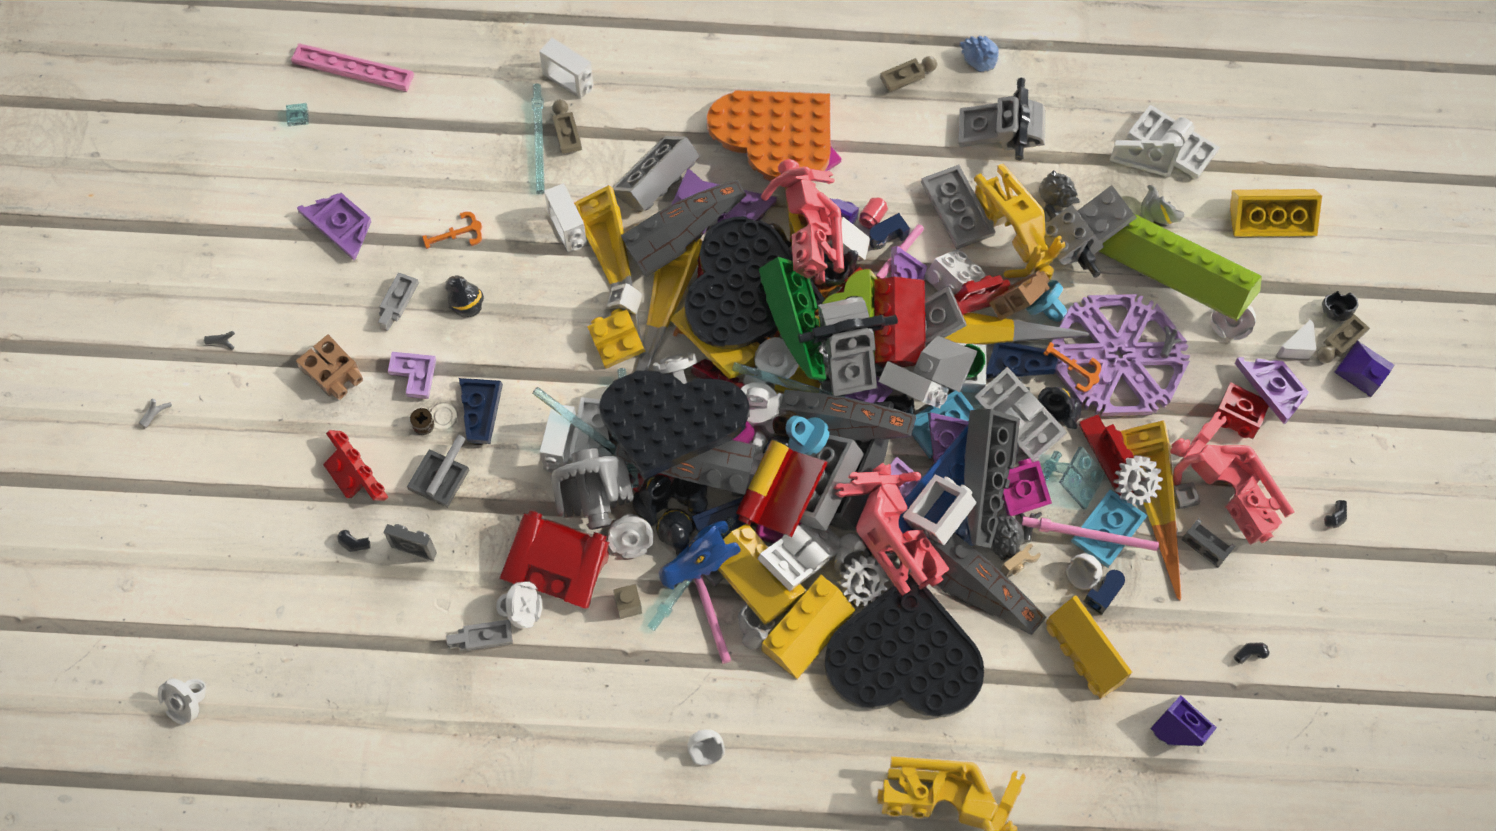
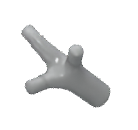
[139,398,172,428]

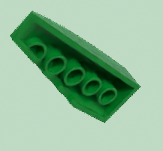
[759,257,826,381]

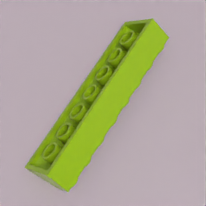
[1098,214,1262,321]

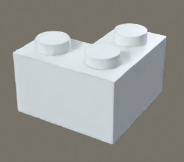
[824,217,870,262]

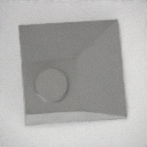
[913,336,977,392]

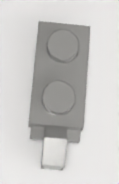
[378,272,419,331]
[446,619,513,651]

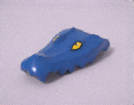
[659,521,741,590]

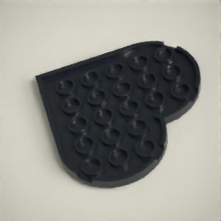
[685,216,825,349]
[599,370,750,480]
[825,574,984,717]

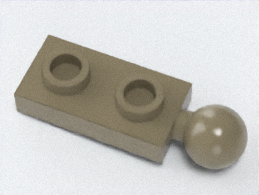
[880,56,937,93]
[552,99,582,154]
[1317,314,1370,363]

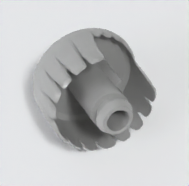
[551,448,633,530]

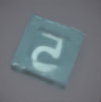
[286,103,309,126]

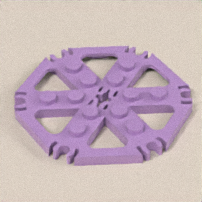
[1052,294,1190,416]

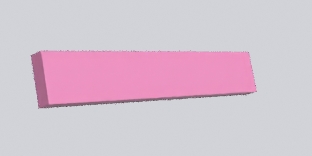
[291,43,414,92]

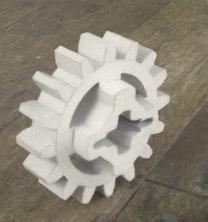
[1114,456,1163,505]
[838,555,889,606]

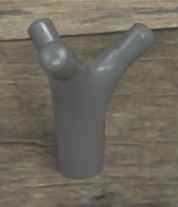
[1160,326,1182,358]
[204,331,235,350]
[1019,512,1042,543]

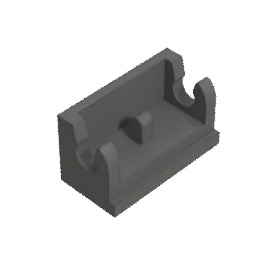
[1182,518,1235,568]

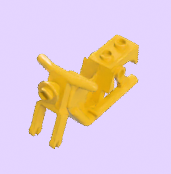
[974,164,1065,280]
[877,756,1025,831]

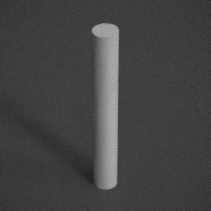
[426,435,465,497]

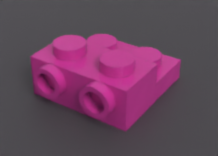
[1002,458,1052,516]

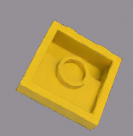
[587,308,646,369]

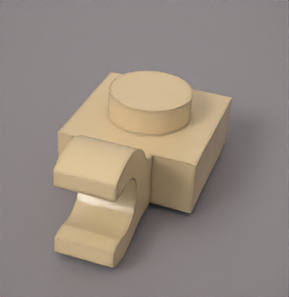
[1000,544,1041,577]

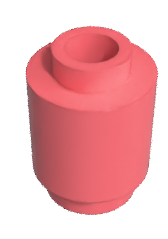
[859,197,888,229]

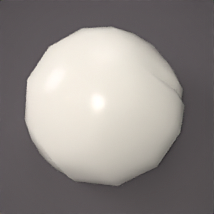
[1066,553,1103,591]
[687,729,725,765]

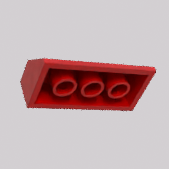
[874,276,926,368]

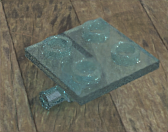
[1042,447,1106,509]

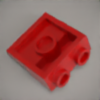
[1215,382,1269,439]

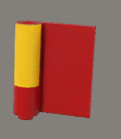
[736,440,828,537]

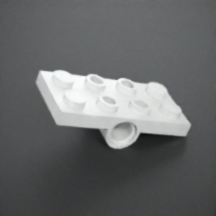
[1127,105,1220,180]
[974,367,1067,461]
[757,524,840,591]

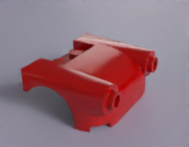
[499,510,610,609]

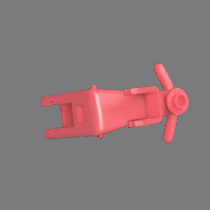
[761,159,844,285]
[1170,412,1295,545]
[834,463,949,596]

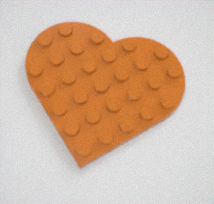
[707,90,830,181]

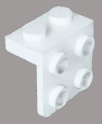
[924,249,986,295]

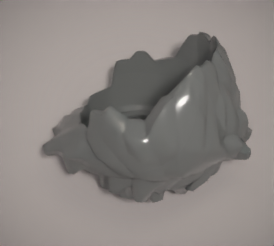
[1039,170,1080,207]
[992,514,1024,561]

